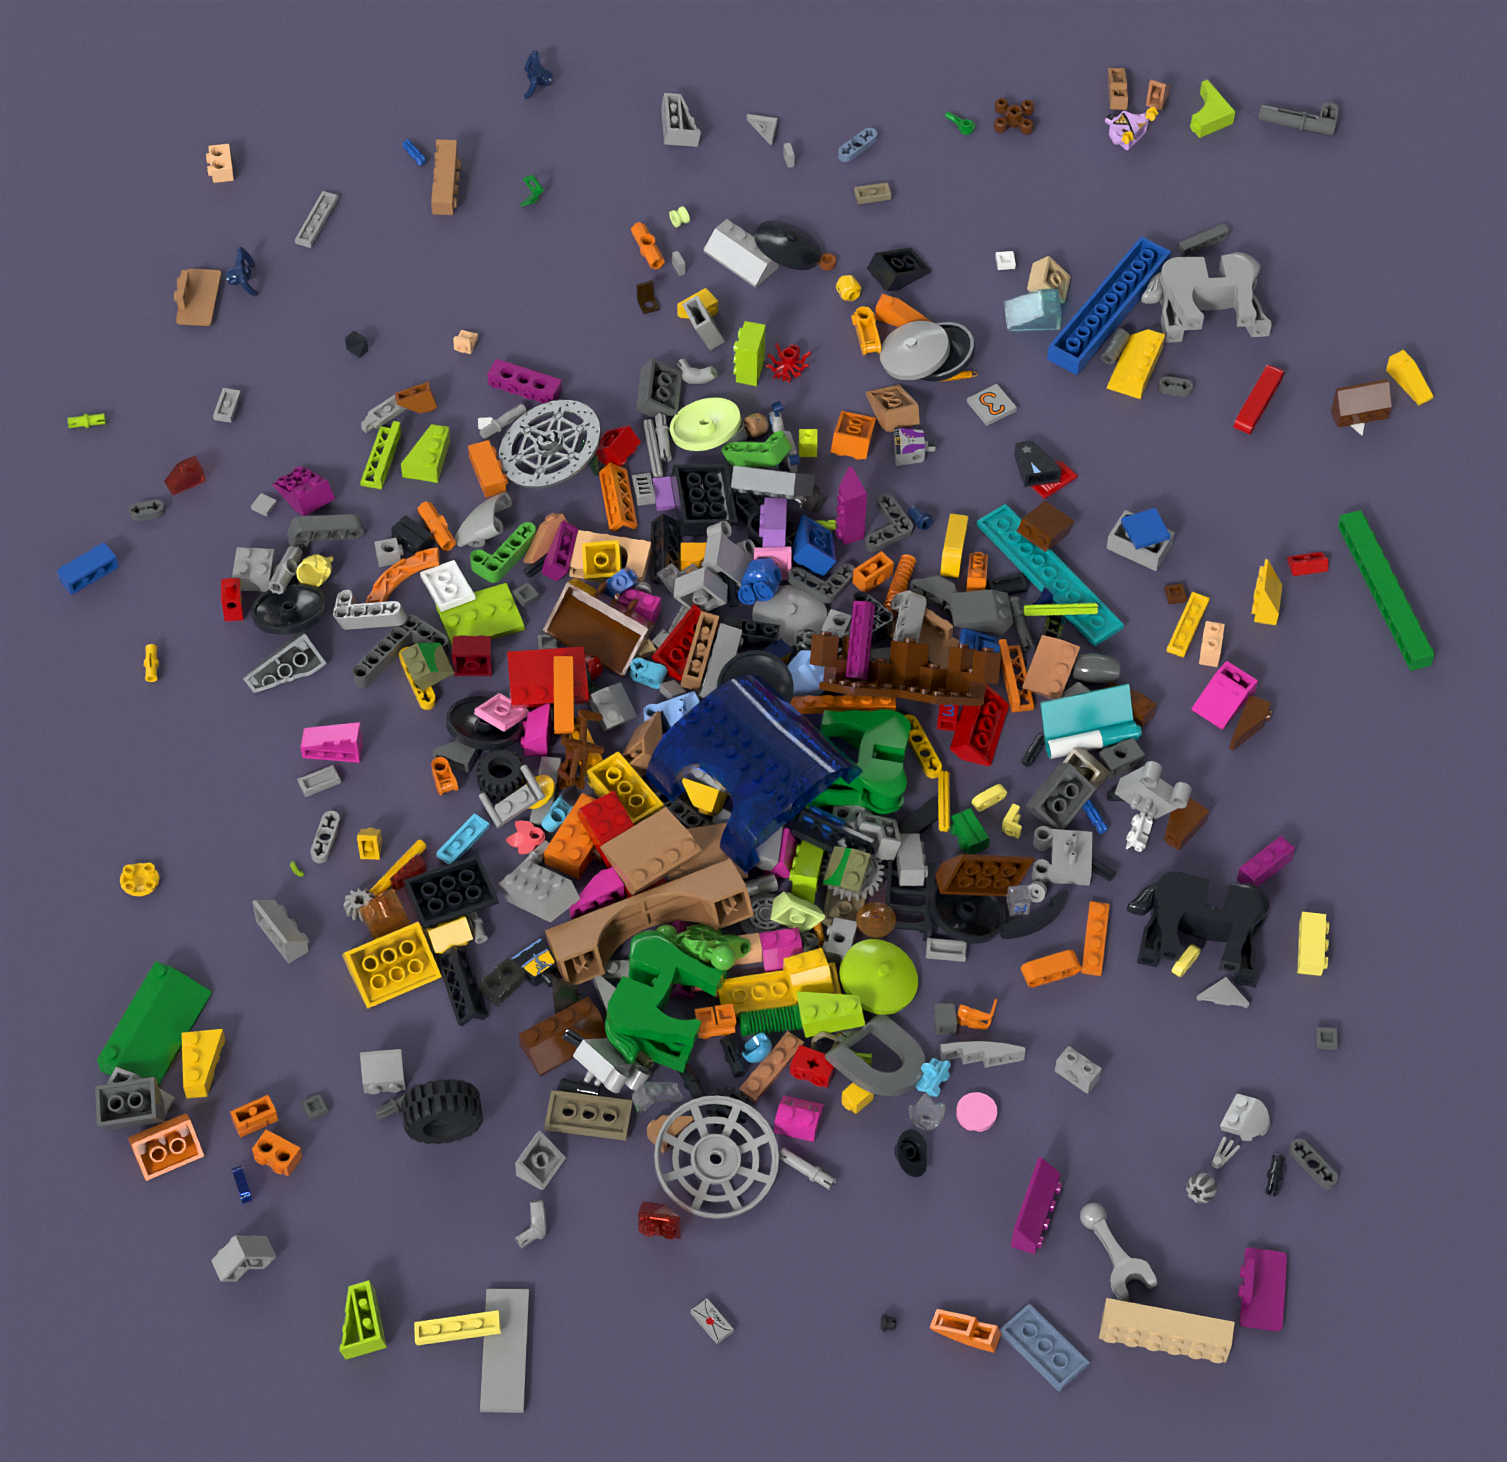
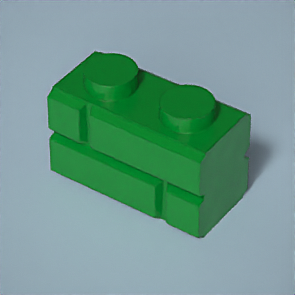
[949,809,990,854]

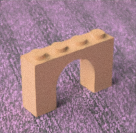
[569,530,651,587]

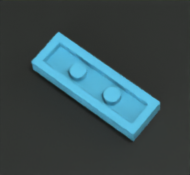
[436,813,490,865]

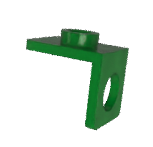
[520,175,544,207]

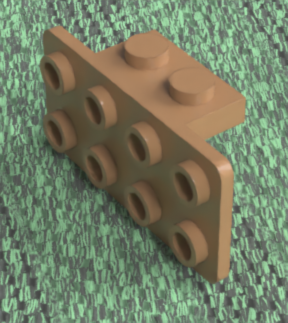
[174,269,221,326]
[889,608,959,668]

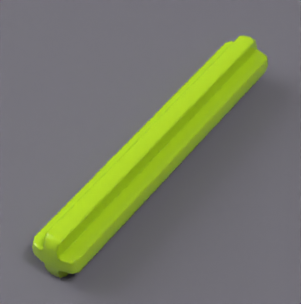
[1023,603,1098,616]

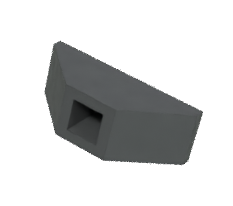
[910,576,957,615]

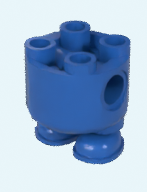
[738,558,782,605]

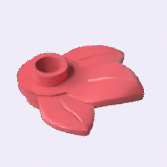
[506,821,545,854]

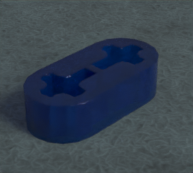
[231,1165,252,1204]

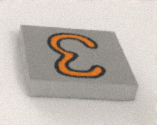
[967,384,1017,426]

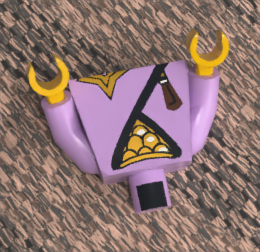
[1105,107,1158,151]

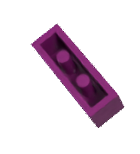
[1237,835,1295,886]

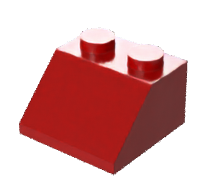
[593,425,641,466]

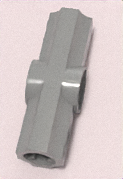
[269,546,303,594]

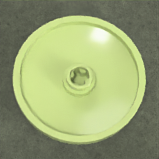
[670,398,742,451]

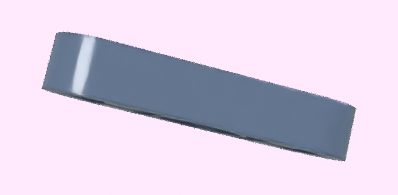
[838,128,877,162]

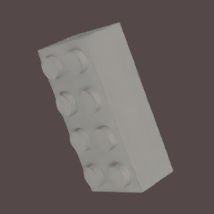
[499,860,580,922]

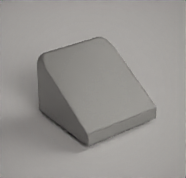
[660,680,687,700]

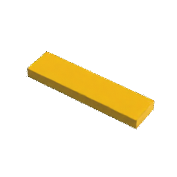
[1167,592,1210,658]

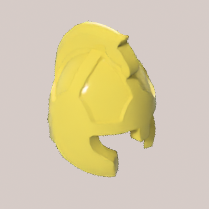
[296,554,334,587]

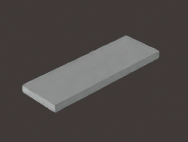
[480,1289,529,1413]

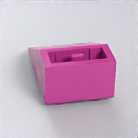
[1191,661,1258,730]

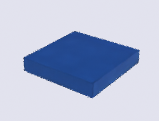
[1121,508,1171,550]

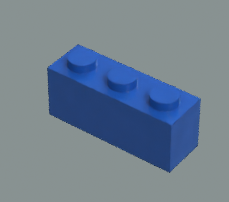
[57,543,119,595]

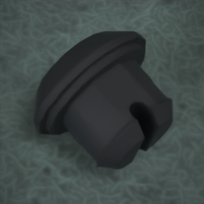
[880,1313,896,1333]

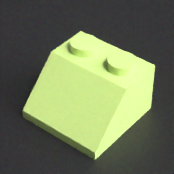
[770,892,825,933]

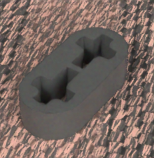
[1158,376,1193,397]
[129,499,165,521]

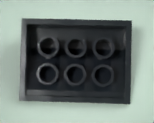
[671,464,738,536]
[404,855,499,929]

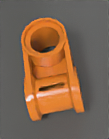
[431,757,459,796]

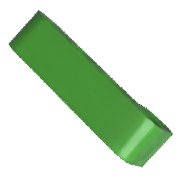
[721,431,792,467]
[470,522,536,583]

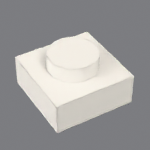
[995,251,1016,270]

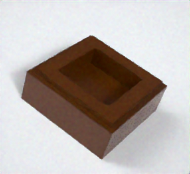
[1164,583,1187,604]

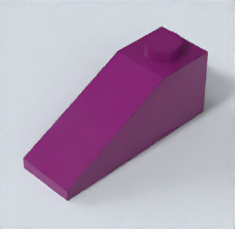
[541,521,579,581]

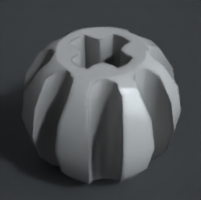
[1186,1173,1217,1204]

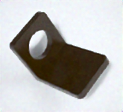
[636,280,659,314]

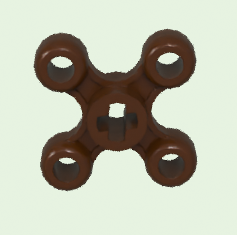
[994,98,1035,135]

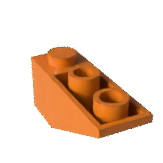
[966,552,988,592]

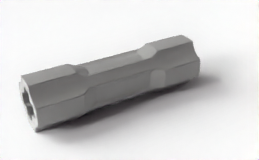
[744,873,778,897]

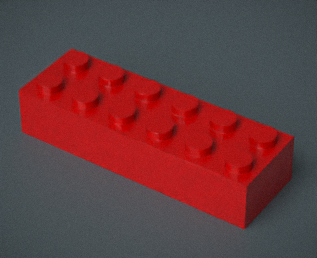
[577,791,667,899]

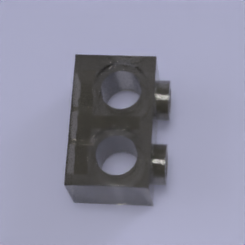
[480,958,526,1007]

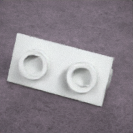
[1126,812,1153,852]

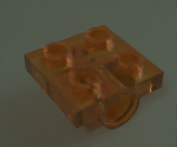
[357,889,411,940]

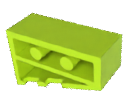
[401,424,450,483]
[789,840,825,904]
[796,991,865,1038]

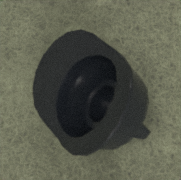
[894,1130,927,1177]

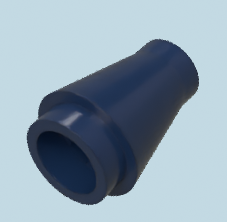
[908,505,933,530]

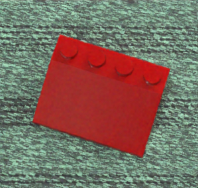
[507,647,589,709]

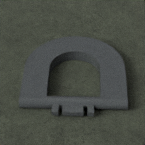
[825,1014,925,1096]

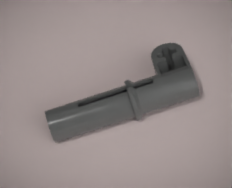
[1258,102,1338,136]

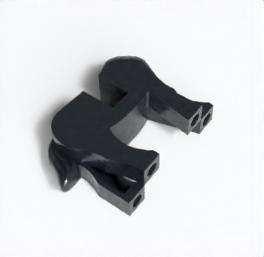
[1127,871,1270,988]

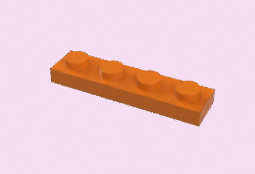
[1081,901,1110,976]

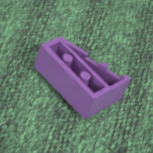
[759,498,787,548]

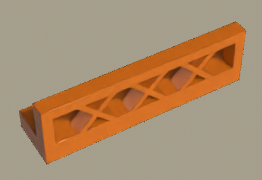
[599,462,638,532]
[998,639,1034,713]

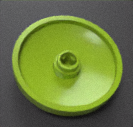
[840,939,918,1015]

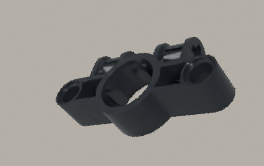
[736,493,797,564]

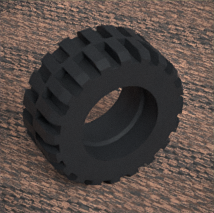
[401,1079,483,1144]

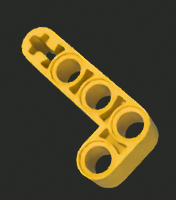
[940,513,968,578]

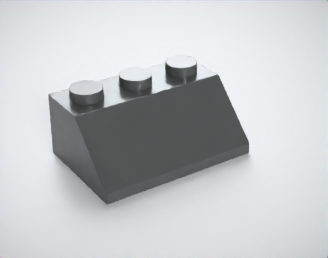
[636,357,682,417]
[1025,762,1096,830]
[95,1077,165,1131]

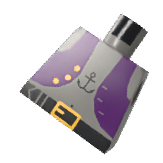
[894,427,935,466]

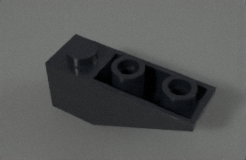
[723,616,780,647]

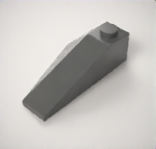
[243,631,327,693]

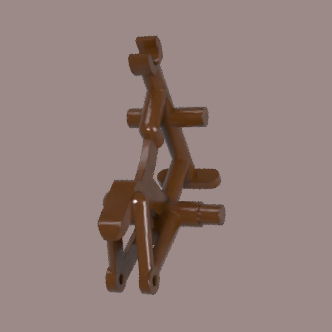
[550,709,604,790]

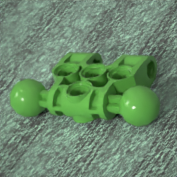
[656,924,751,970]

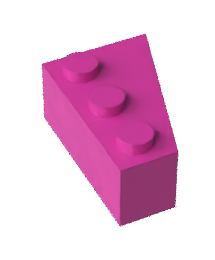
[301,722,363,763]

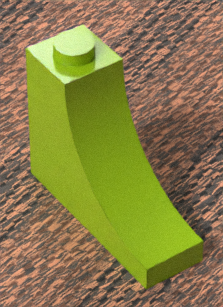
[1190,79,1235,138]

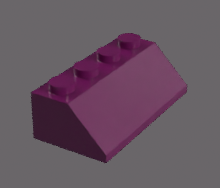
[835,466,867,545]
[1011,1157,1063,1255]

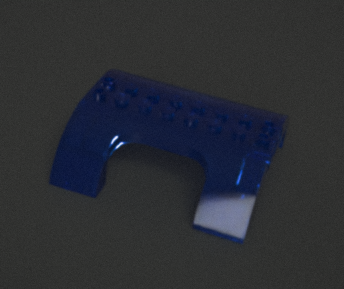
[646,675,863,874]

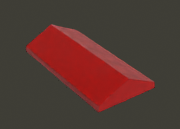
[652,604,719,681]

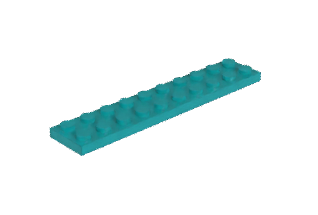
[976,504,1124,647]

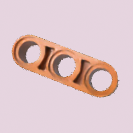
[1020,950,1082,988]

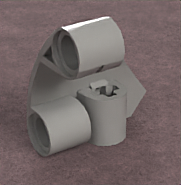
[454,492,512,547]

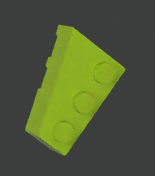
[339,1280,387,1360]

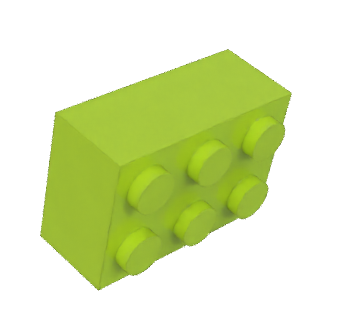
[733,321,766,386]

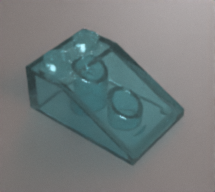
[1004,289,1062,331]

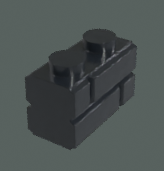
[391,515,434,554]

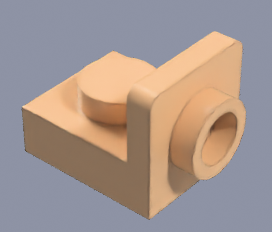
[453,330,478,354]

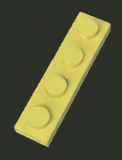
[414,1310,501,1345]

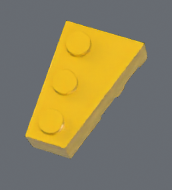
[182,1029,226,1099]

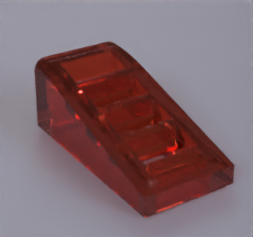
[390,853,427,892]

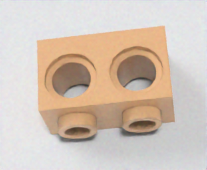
[206,144,234,183]
[1199,621,1225,667]

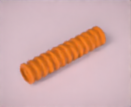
[884,554,916,620]

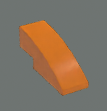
[930,1309,1001,1353]

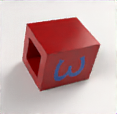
[937,704,959,731]

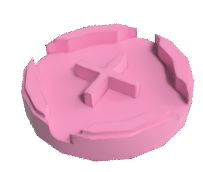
[956,1092,997,1132]

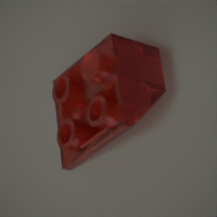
[638,1201,681,1240]

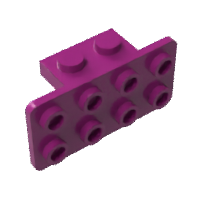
[1238,1248,1287,1332]

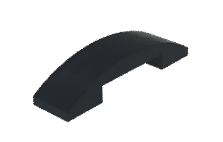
[1000,889,1069,939]

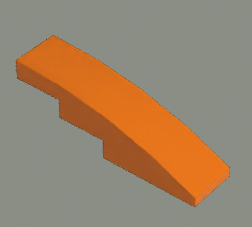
[554,656,574,734]

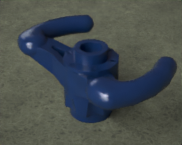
[524,50,552,99]
[225,247,258,296]

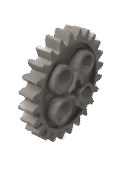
[821,845,884,901]

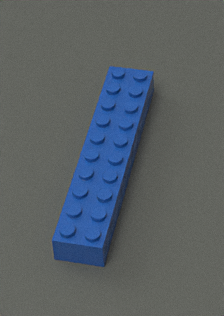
[1047,236,1171,375]

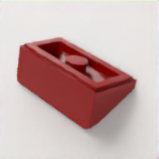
[1287,552,1328,576]

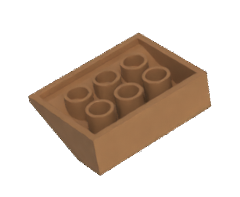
[600,807,702,896]
[666,821,748,883]

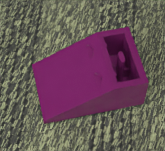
[272,466,335,516]

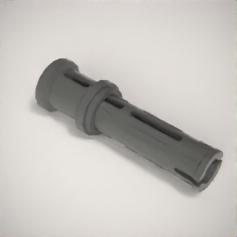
[1009,597,1035,651]

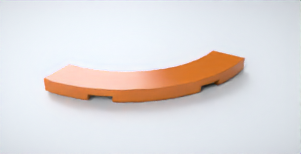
[365,547,439,603]

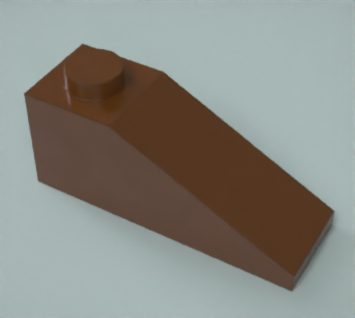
[1105,683,1157,728]
[1229,695,1273,751]

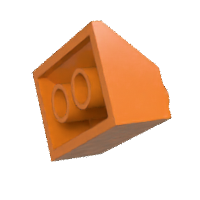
[128,1113,204,1181]

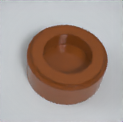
[819,253,836,271]

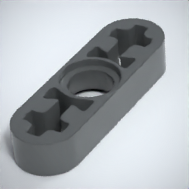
[1289,1139,1338,1190]

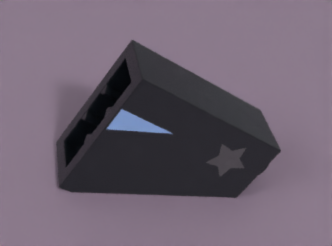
[1014,441,1061,487]

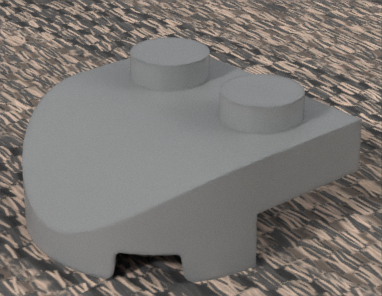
[1220,1094,1271,1141]

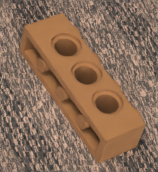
[680,611,719,691]

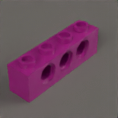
[487,359,562,404]

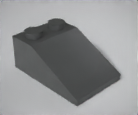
[948,590,1013,636]

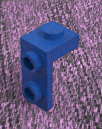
[595,567,639,599]

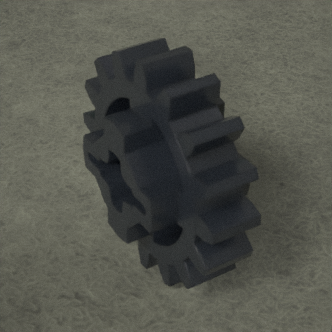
[706,1086,750,1130]

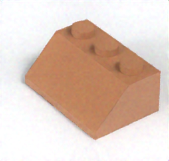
[1022,635,1080,700]

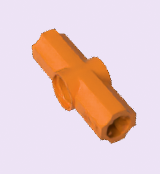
[631,222,665,270]
[417,501,456,552]

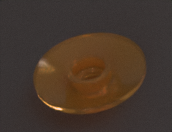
[856,902,896,938]

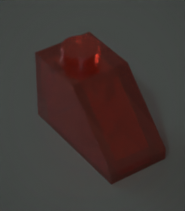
[164,455,205,496]

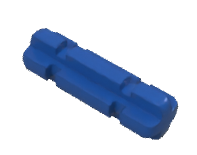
[402,139,427,166]
[1082,800,1108,834]

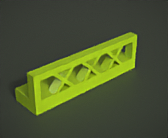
[360,421,402,490]

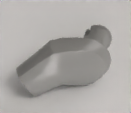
[676,359,718,384]
[515,1200,547,1248]

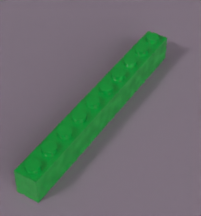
[1338,510,1435,671]

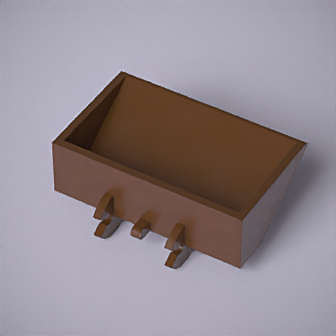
[542,577,656,678]

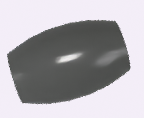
[1072,653,1120,684]

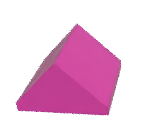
[763,828,798,878]

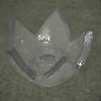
[909,1093,945,1131]

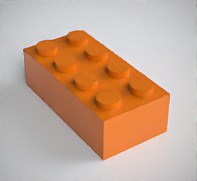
[544,793,596,880]

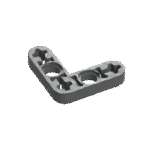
[865,493,913,552]
[787,563,855,603]

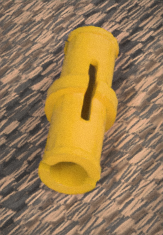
[144,644,159,682]

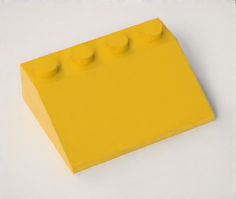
[342,922,442,1009]

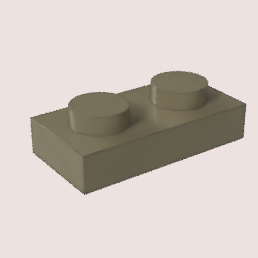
[854,182,891,204]

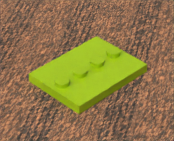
[435,583,525,647]

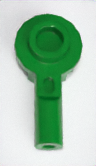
[945,111,975,135]

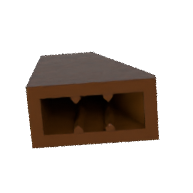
[1164,797,1210,851]

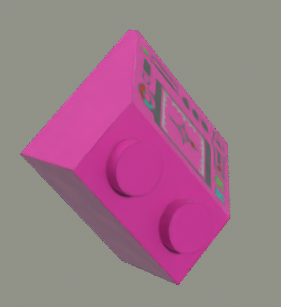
[774,1095,824,1142]

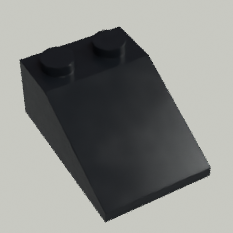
[866,248,932,292]

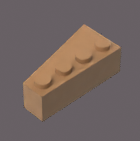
[431,139,462,215]

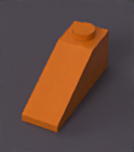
[875,294,931,327]

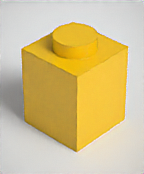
[842,1083,874,1114]

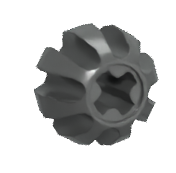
[792,629,817,653]

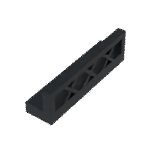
[651,514,681,584]
[792,807,874,854]
[437,945,489,1026]

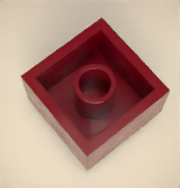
[452,635,493,676]

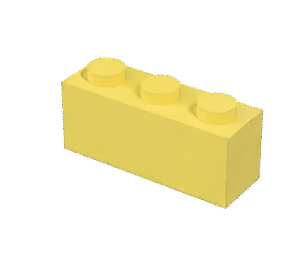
[1297,912,1329,976]

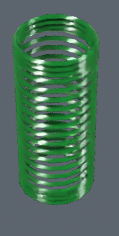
[739,1004,803,1037]

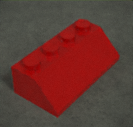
[950,684,1009,766]

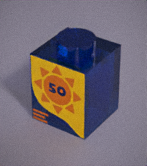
[763,638,793,665]

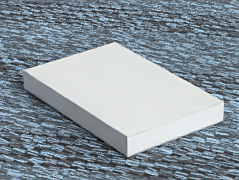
[420,560,475,612]

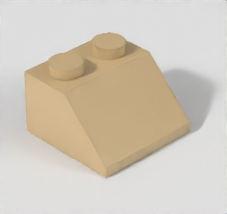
[1027,256,1071,304]

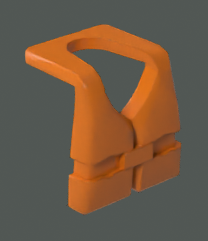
[956,999,998,1030]

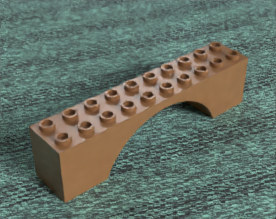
[545,859,754,988]

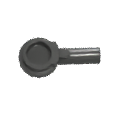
[800,932,819,953]

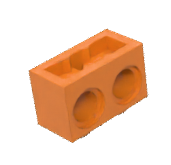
[252,1130,303,1177]

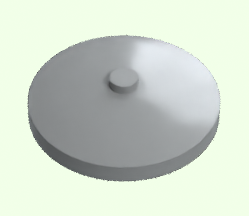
[880,321,950,380]
[752,585,827,650]

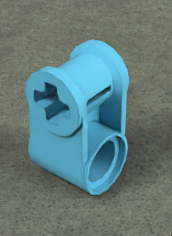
[630,658,668,689]
[542,795,574,832]

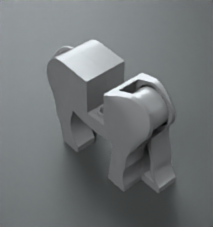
[1141,252,1272,343]

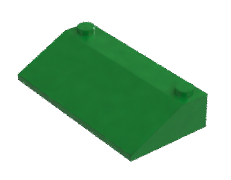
[97,961,212,1086]

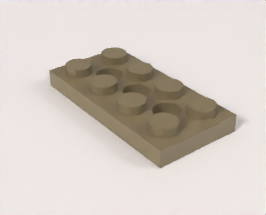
[544,1090,633,1141]

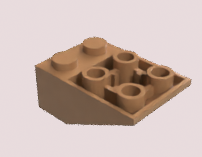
[622,711,664,778]

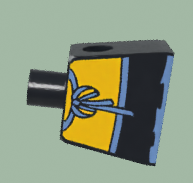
[511,938,558,988]

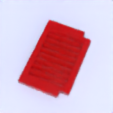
[1031,460,1078,499]

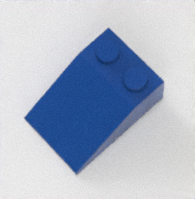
[792,514,836,577]

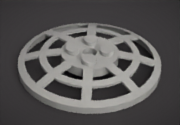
[654,1096,779,1219]

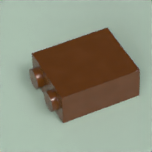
[1016,501,1074,552]

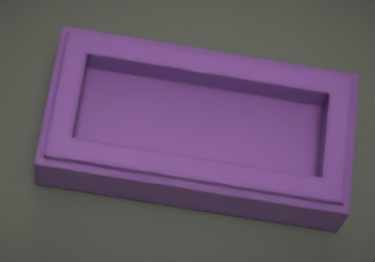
[652,476,675,511]

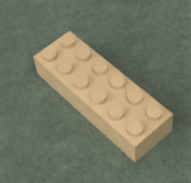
[1099,1298,1235,1363]

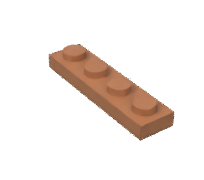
[739,1032,804,1103]

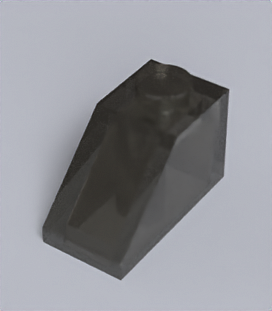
[552,977,582,1014]

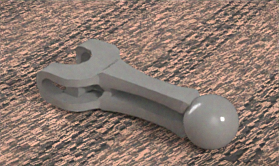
[1080,1203,1157,1302]

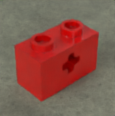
[790,1045,836,1088]

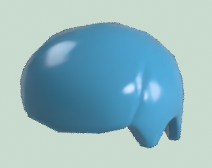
[742,1032,772,1063]

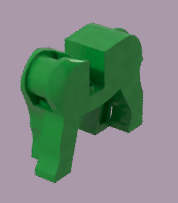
[807,709,911,814]
[605,930,729,1073]

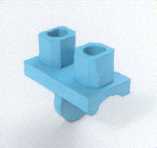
[916,1058,951,1097]

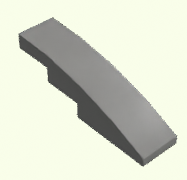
[939,1041,1026,1068]

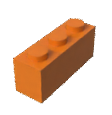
[468,440,508,498]

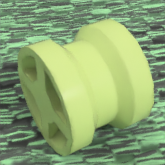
[669,206,690,227]

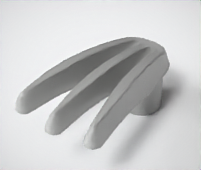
[1212,1137,1240,1169]

